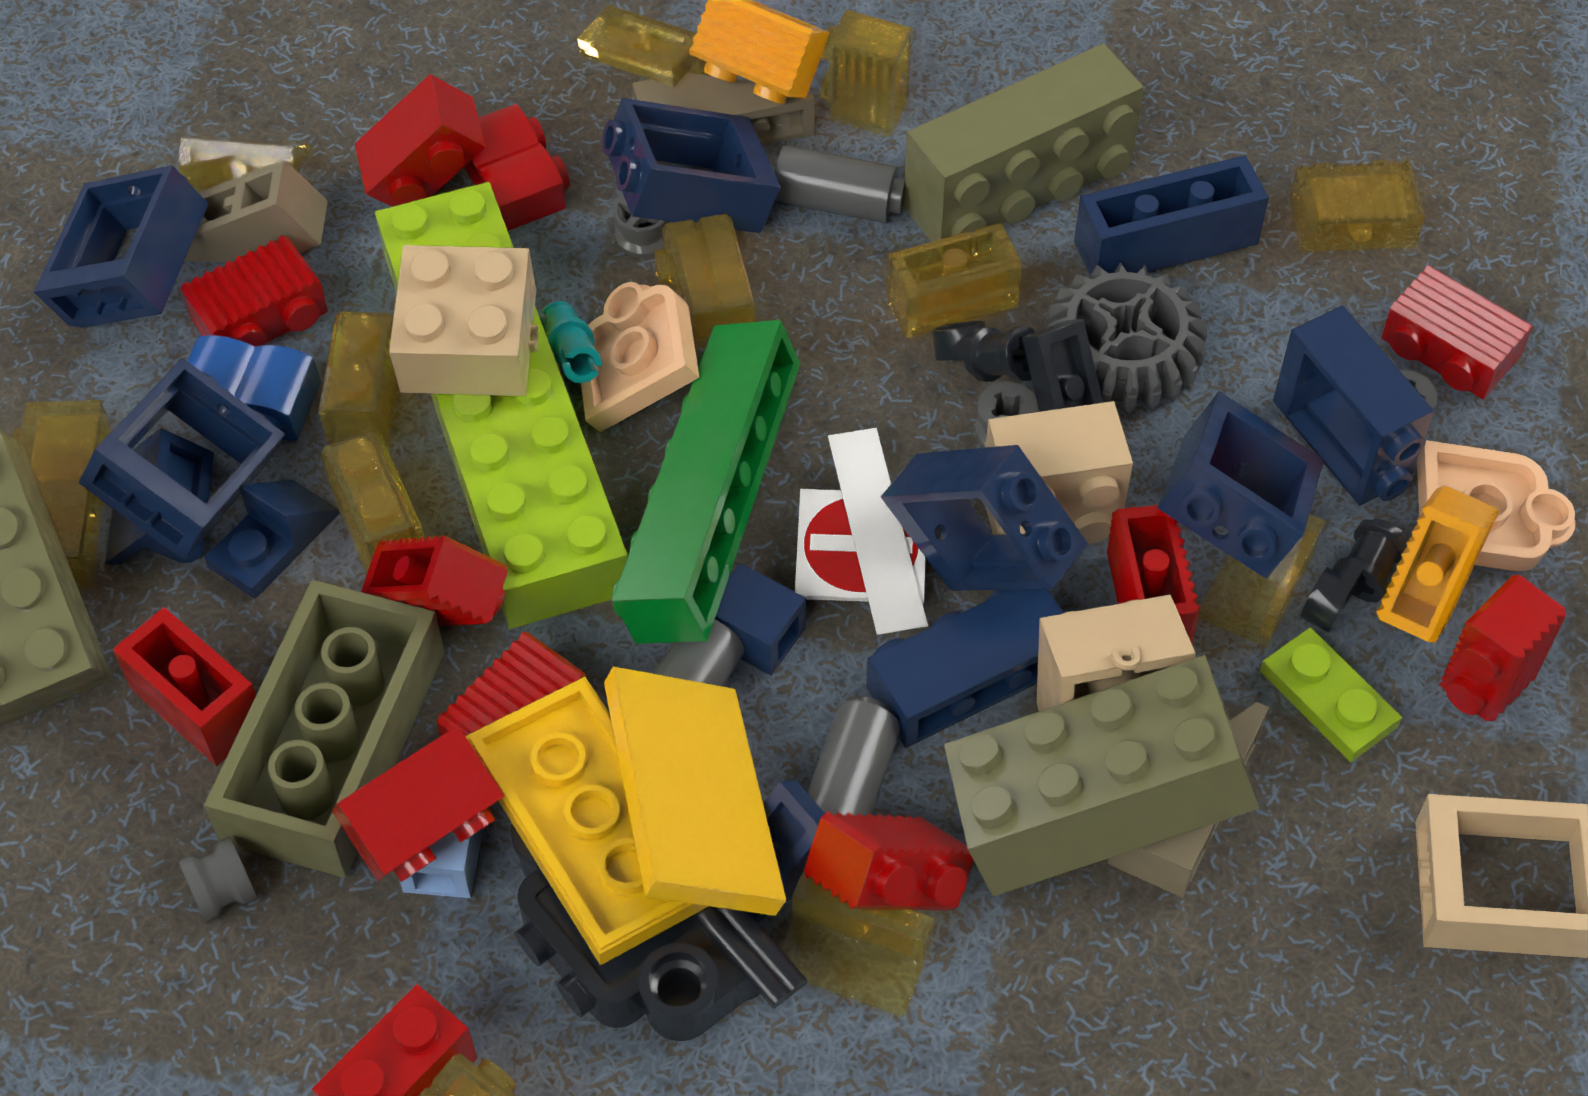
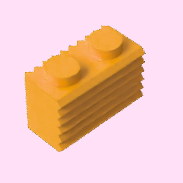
[689,0,830,104]
[1376,485,1499,643]

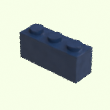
[1074,155,1269,275]
[866,589,1063,748]

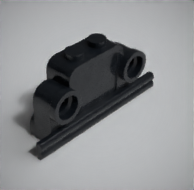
[511,823,807,1041]

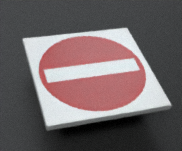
[795,489,925,604]

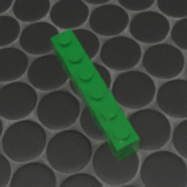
[612,320,800,644]

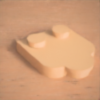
[581,282,699,432]
[1417,440,1575,571]

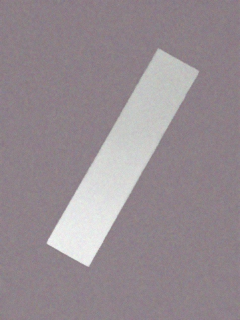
[828,428,928,635]

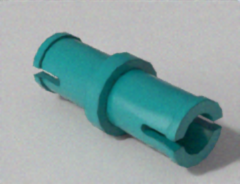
[540,301,602,383]

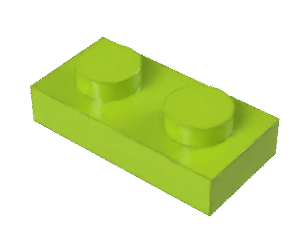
[1260,627,1403,762]

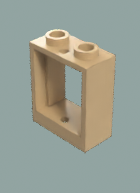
[1415,794,1588,958]

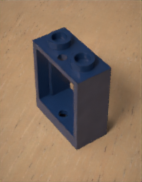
[602,98,781,233]
[34,165,208,328]
[1273,305,1434,506]
[78,358,285,560]
[1158,391,1324,579]
[880,445,1088,591]

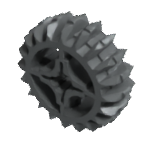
[1044,262,1207,415]

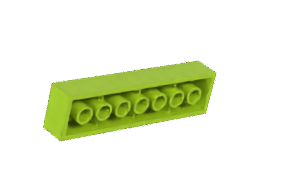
[374,182,628,629]

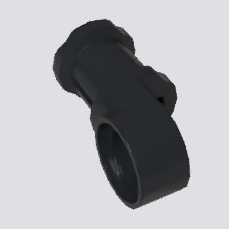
[931,321,1035,382]
[1300,519,1408,632]

